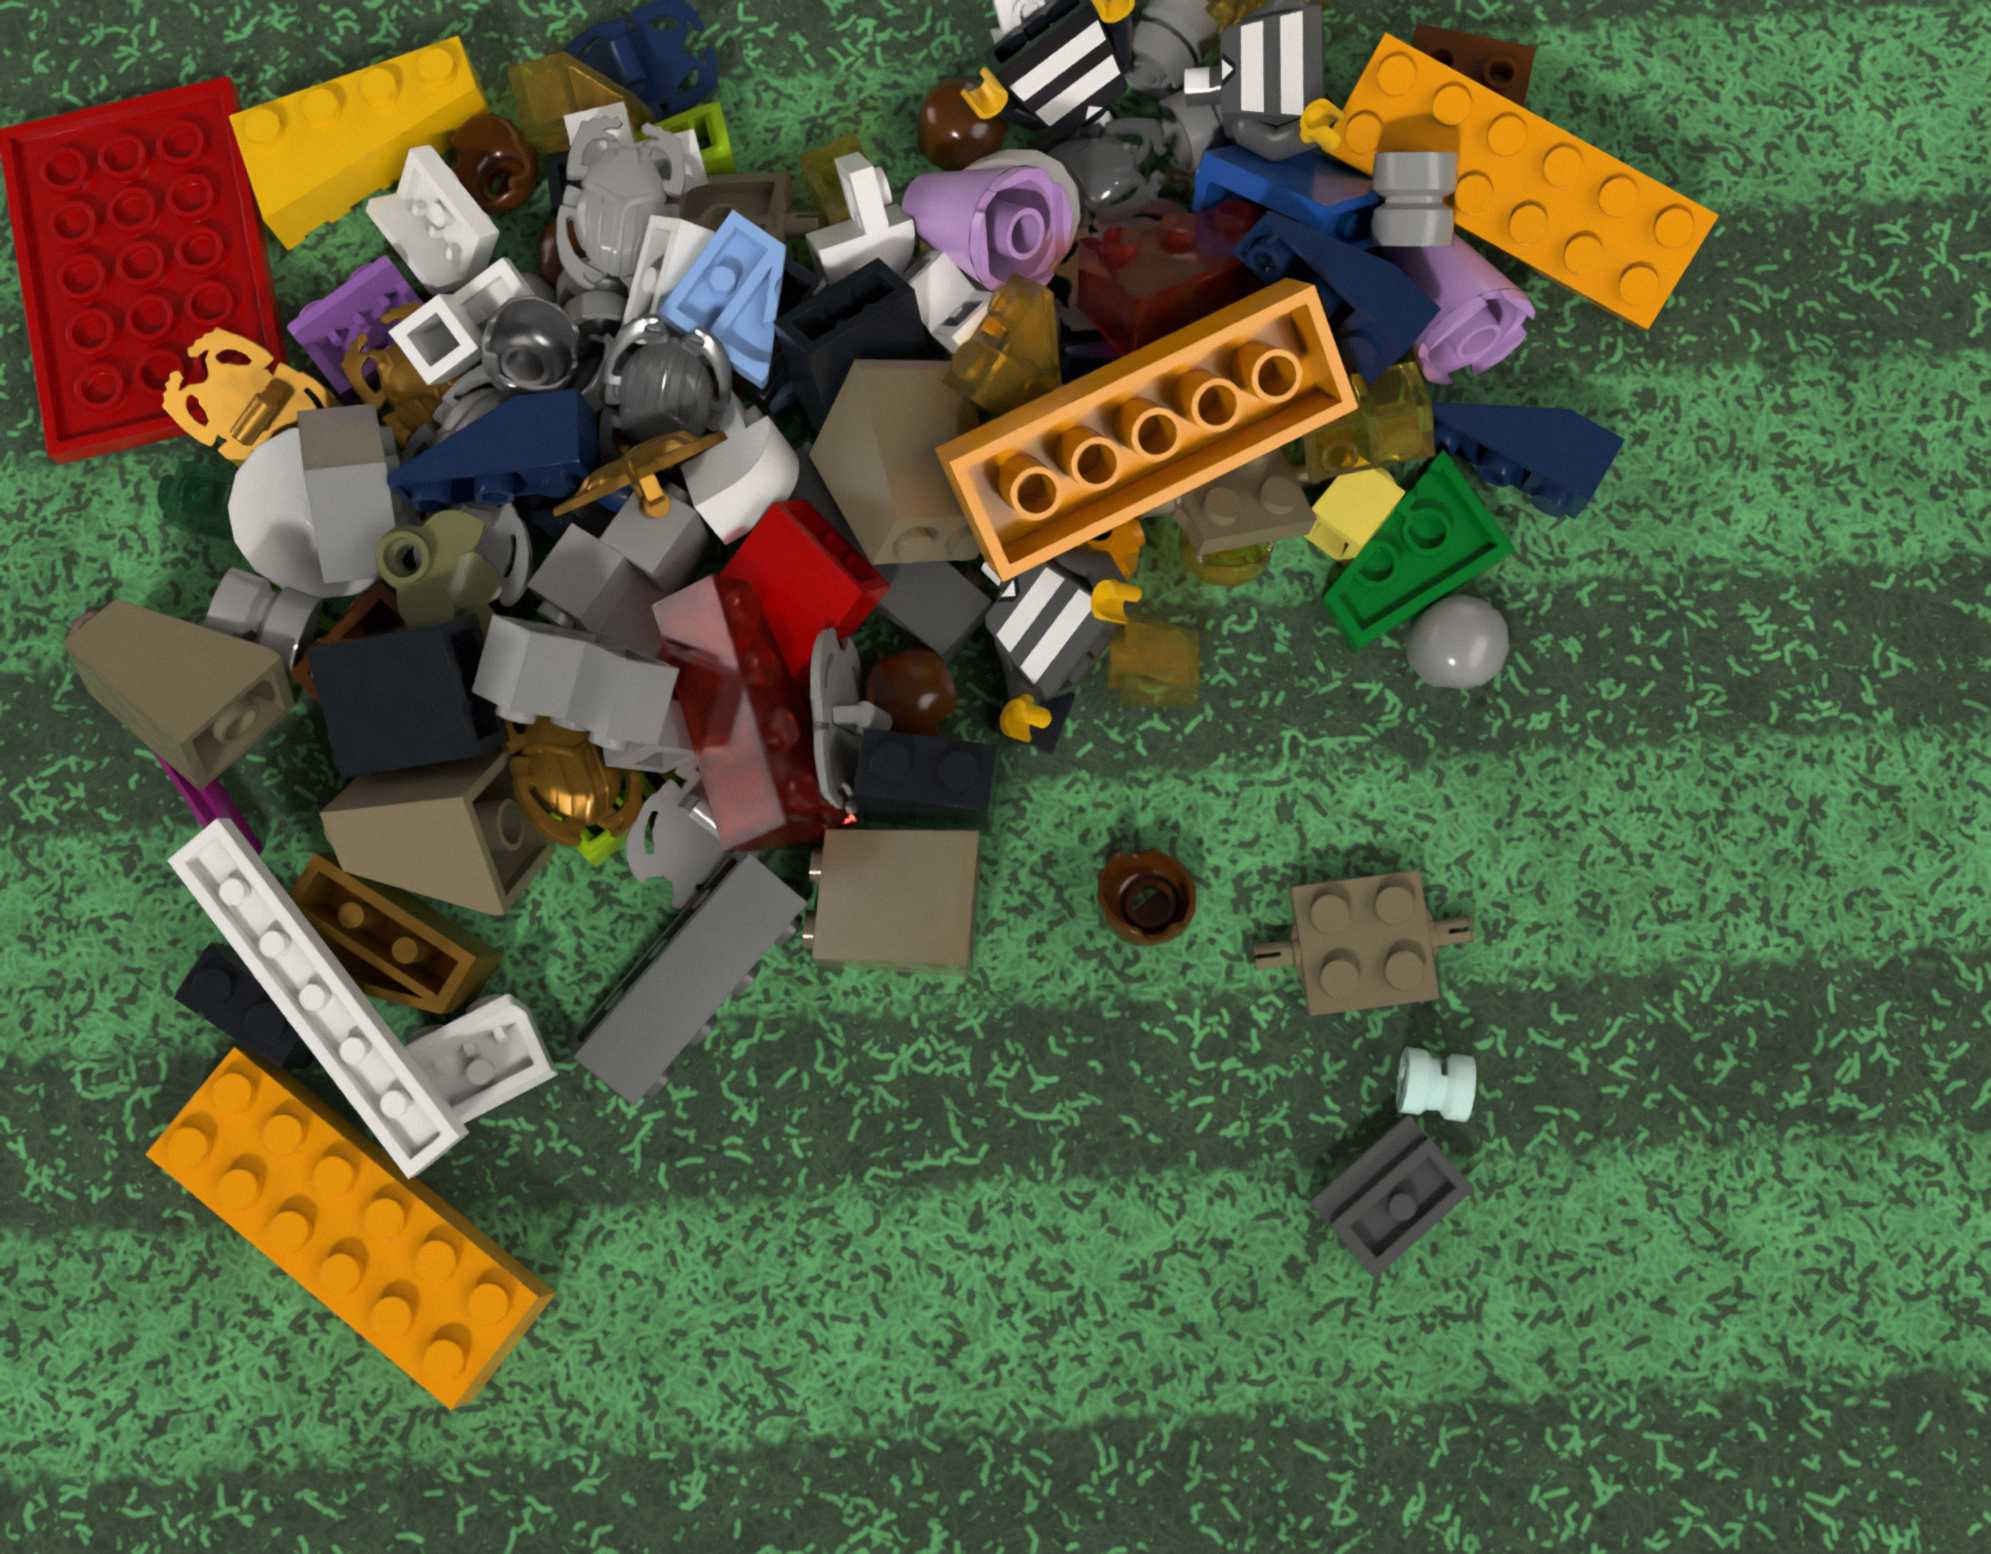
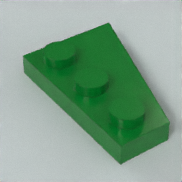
[1320,449,1515,654]

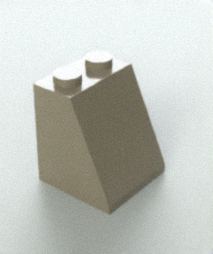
[809,359,981,565]
[62,599,295,792]
[319,745,555,916]
[803,829,982,978]

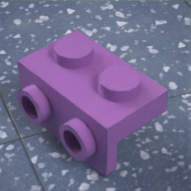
[287,256,424,404]

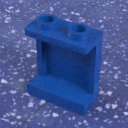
[1191,144,1385,250]

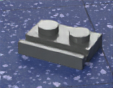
[1307,1114,1475,1278]

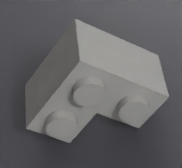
[297,403,412,584]
[571,483,716,601]
[526,523,698,663]
[472,614,679,751]

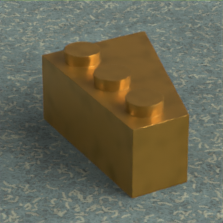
[289,852,504,1014]

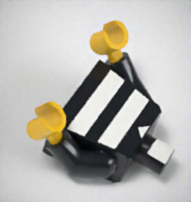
[960,0,1135,139]

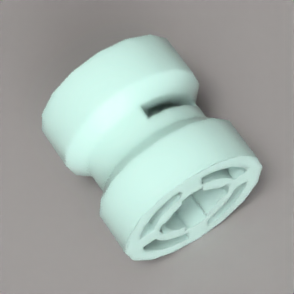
[1396,1047,1476,1122]

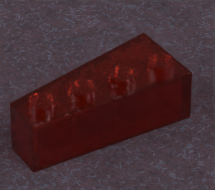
[1077,200,1299,357]
[652,574,858,851]

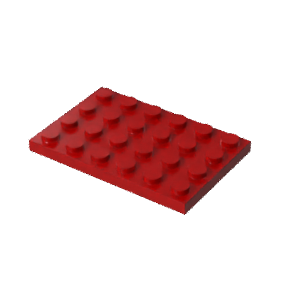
[0,76,289,465]

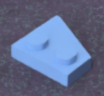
[658,210,786,390]

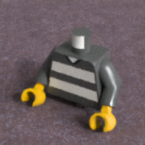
[1184,0,1345,162]
[981,546,1142,743]

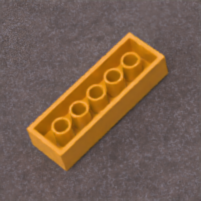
[1321,32,1719,330]
[934,278,1358,582]
[145,1047,556,1410]

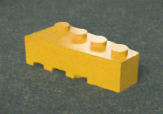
[229,36,491,251]

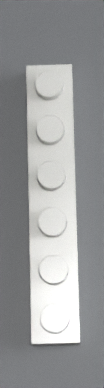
[167,818,470,1179]

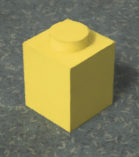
[1303,455,1405,568]

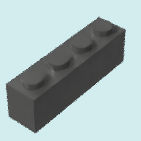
[787,441,993,666]
[567,846,807,1106]

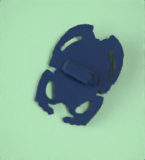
[552,0,720,132]

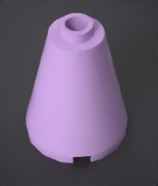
[902,165,1072,298]
[1382,232,1535,385]

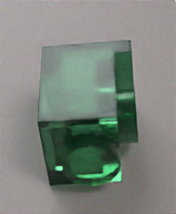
[157,460,240,541]

